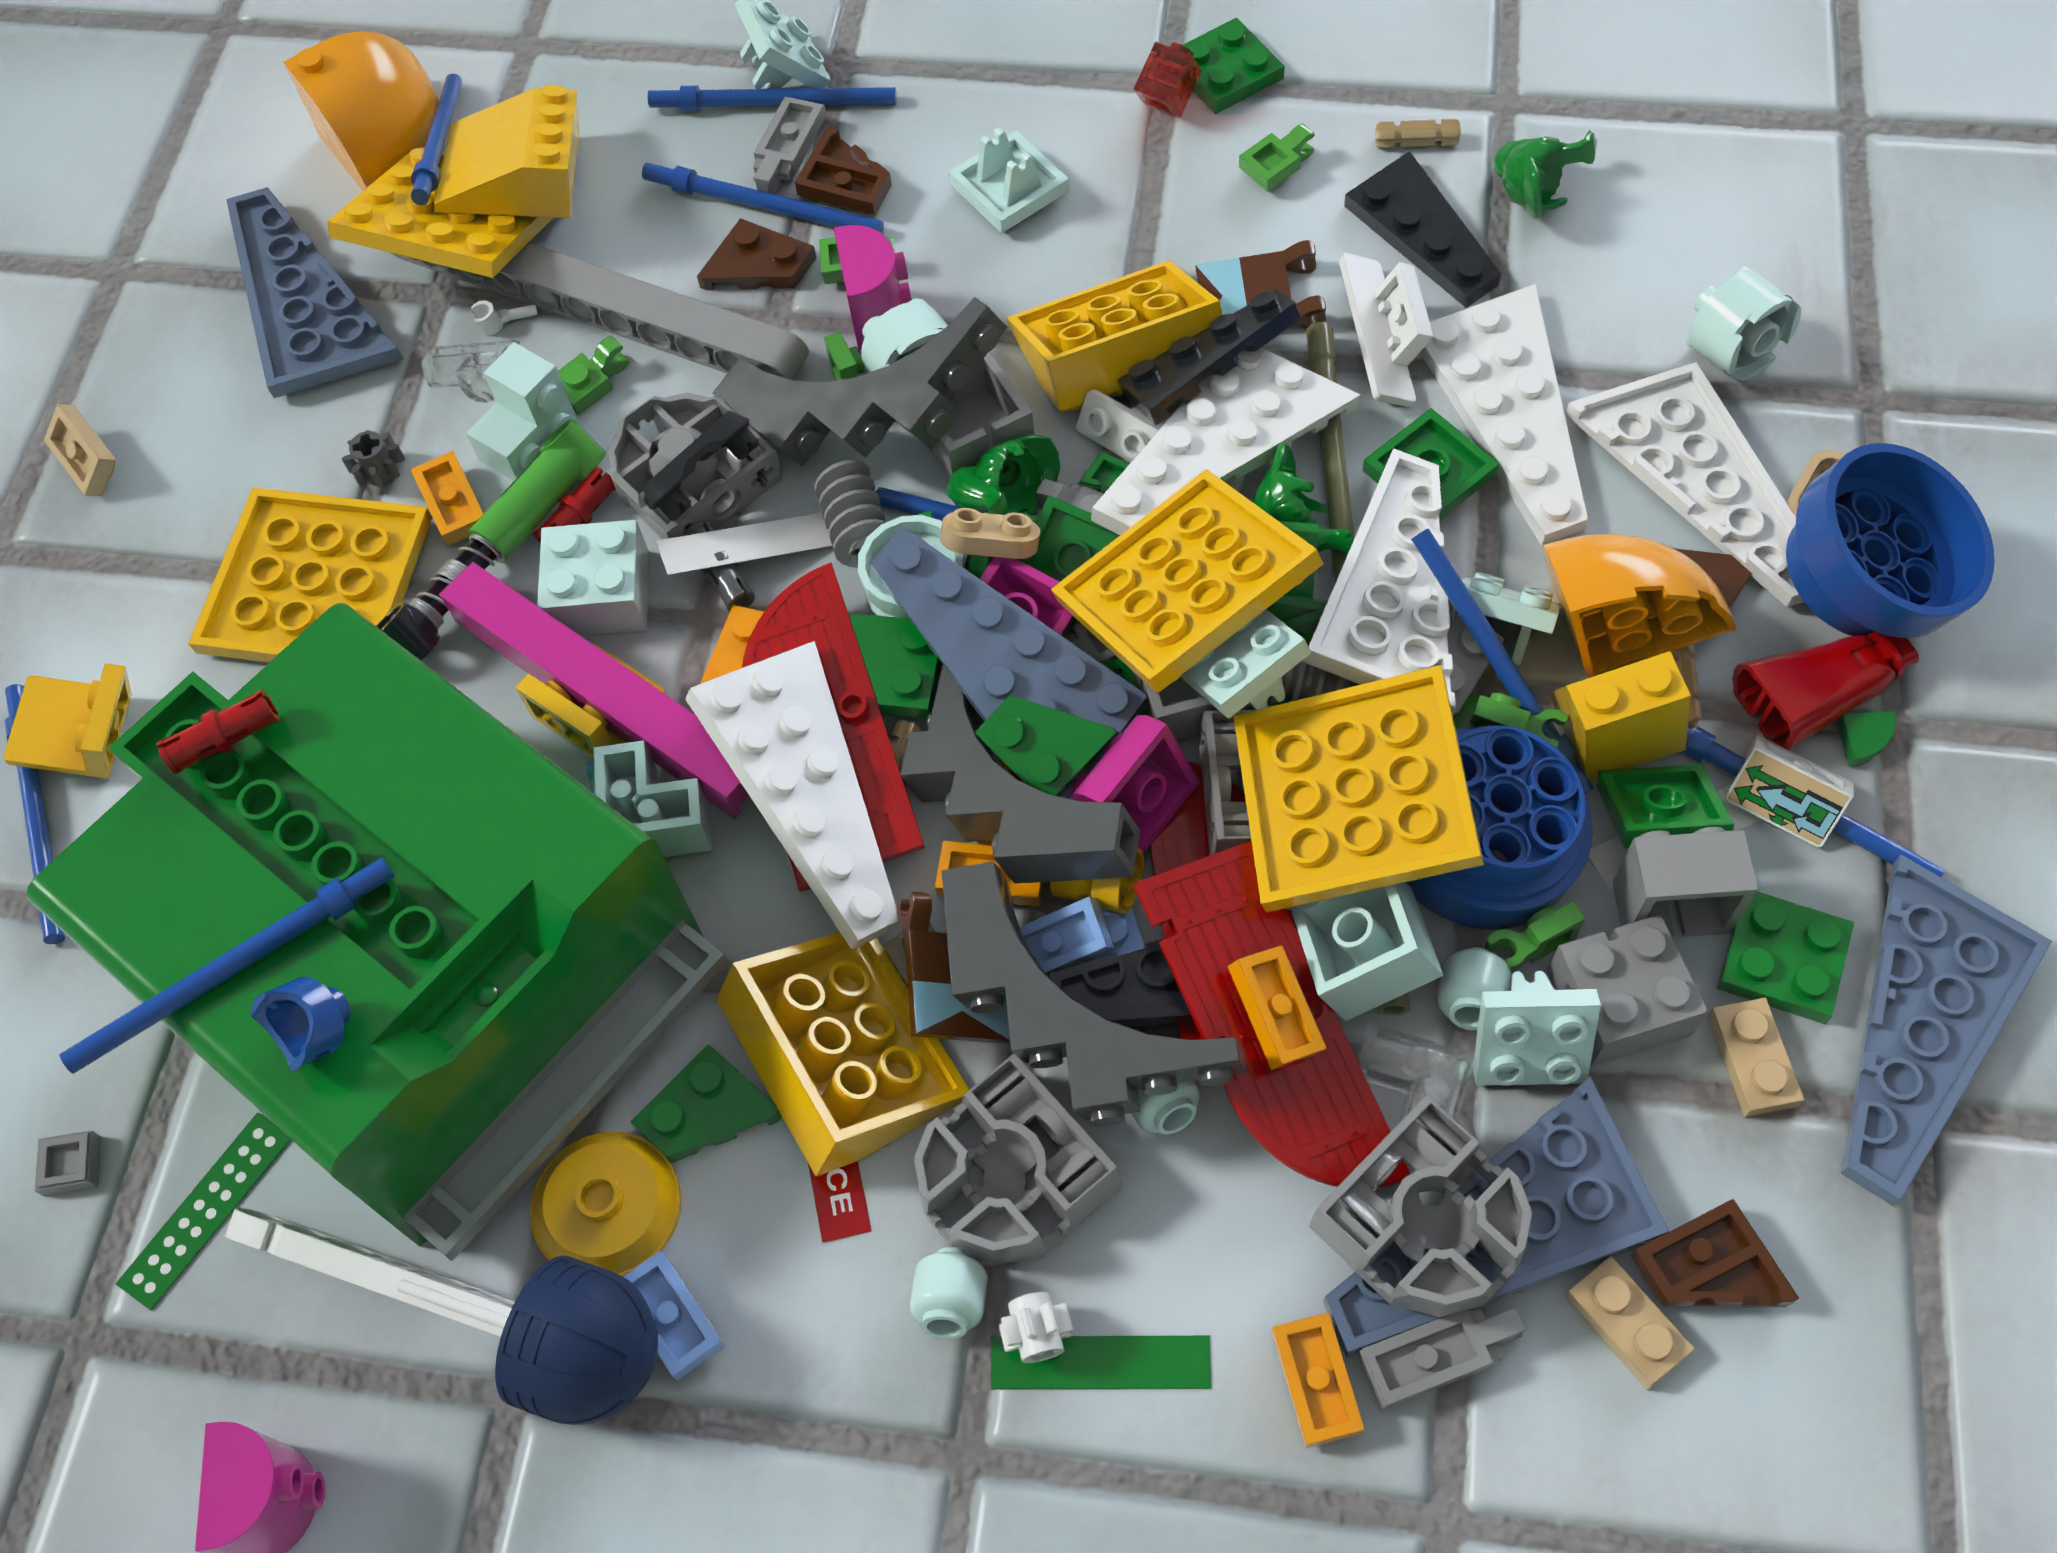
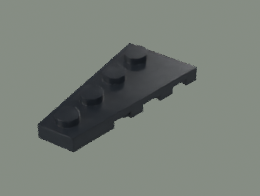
[1344,151,1501,308]
[1049,938,1194,1027]

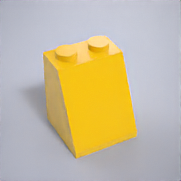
[1550,651,1691,781]

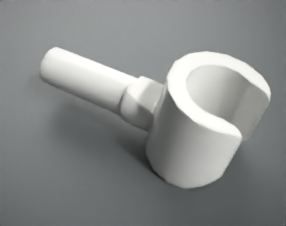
[471,300,538,336]

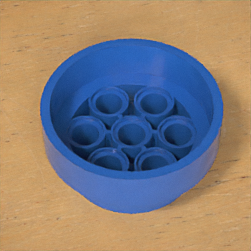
[1786,443,1995,638]
[1407,726,1593,929]

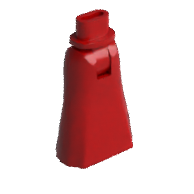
[1732,632,1919,750]

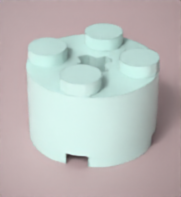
[1686,266,1801,381]
[861,298,948,372]

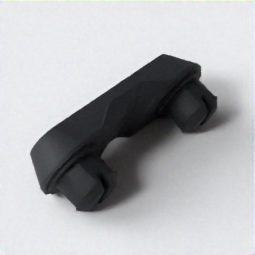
[643,411,759,521]

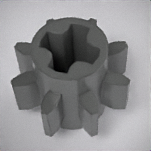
[342,430,405,488]

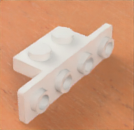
[1339,253,1433,407]
[1076,389,1244,492]

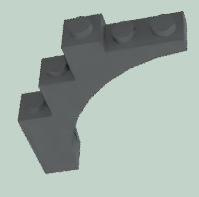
[712,297,1008,466]
[900,664,1140,884]
[942,861,1248,1126]

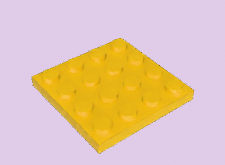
[327,148,554,278]
[1051,469,1324,694]
[188,487,433,663]
[1233,665,1484,912]

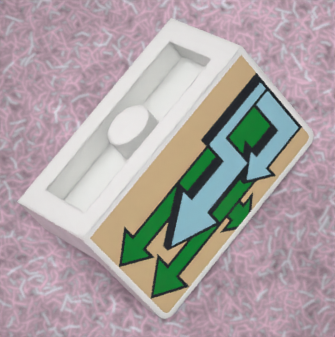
[1725,735,1854,847]

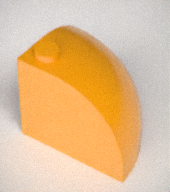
[283,31,439,191]
[1543,534,1737,679]

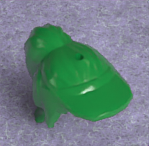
[1492,130,1597,219]
[945,434,1060,515]
[1254,443,1355,557]

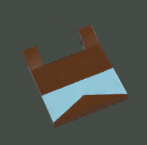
[1195,240,1327,328]
[897,892,1010,1044]

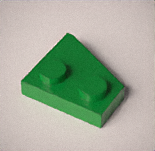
[630,1044,782,1163]

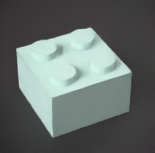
[537,520,649,636]
[1290,882,1444,1021]

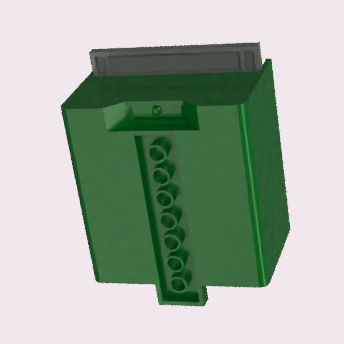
[26,603,728,1261]

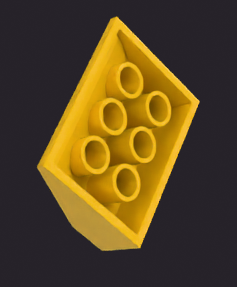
[434,85,579,218]
[1006,260,1222,412]
[716,932,970,1176]

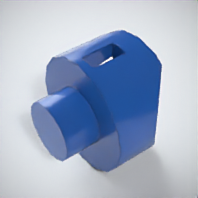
[251,977,350,1071]

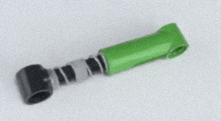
[376,418,606,661]

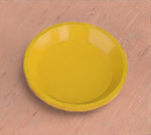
[530,1132,681,1277]

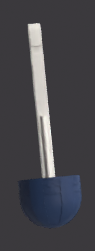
[225,1208,658,1425]

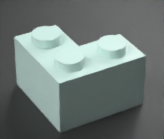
[466,342,579,481]
[593,740,712,857]

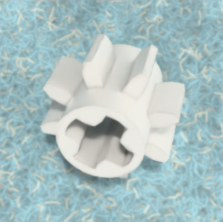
[999,1292,1073,1363]

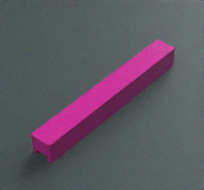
[439,562,749,819]

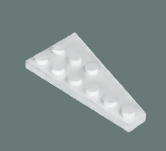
[1420,284,1588,546]
[1091,348,1361,535]
[1565,362,1804,607]
[1303,448,1456,713]
[685,641,899,949]

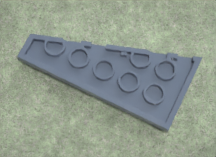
[226,187,403,398]
[871,525,1148,799]
[1841,854,2052,1206]
[1323,1076,1669,1357]

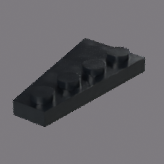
[1117,289,1301,426]

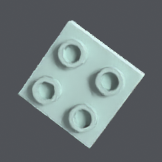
[735,0,831,89]
[948,127,1070,234]
[1452,572,1561,667]
[1180,610,1311,719]
[1473,971,1601,1086]

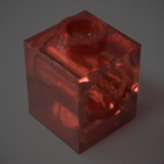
[1133,42,1202,118]

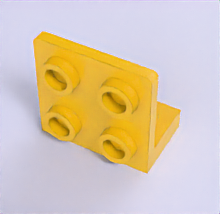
[515,644,666,759]
[3,663,132,779]

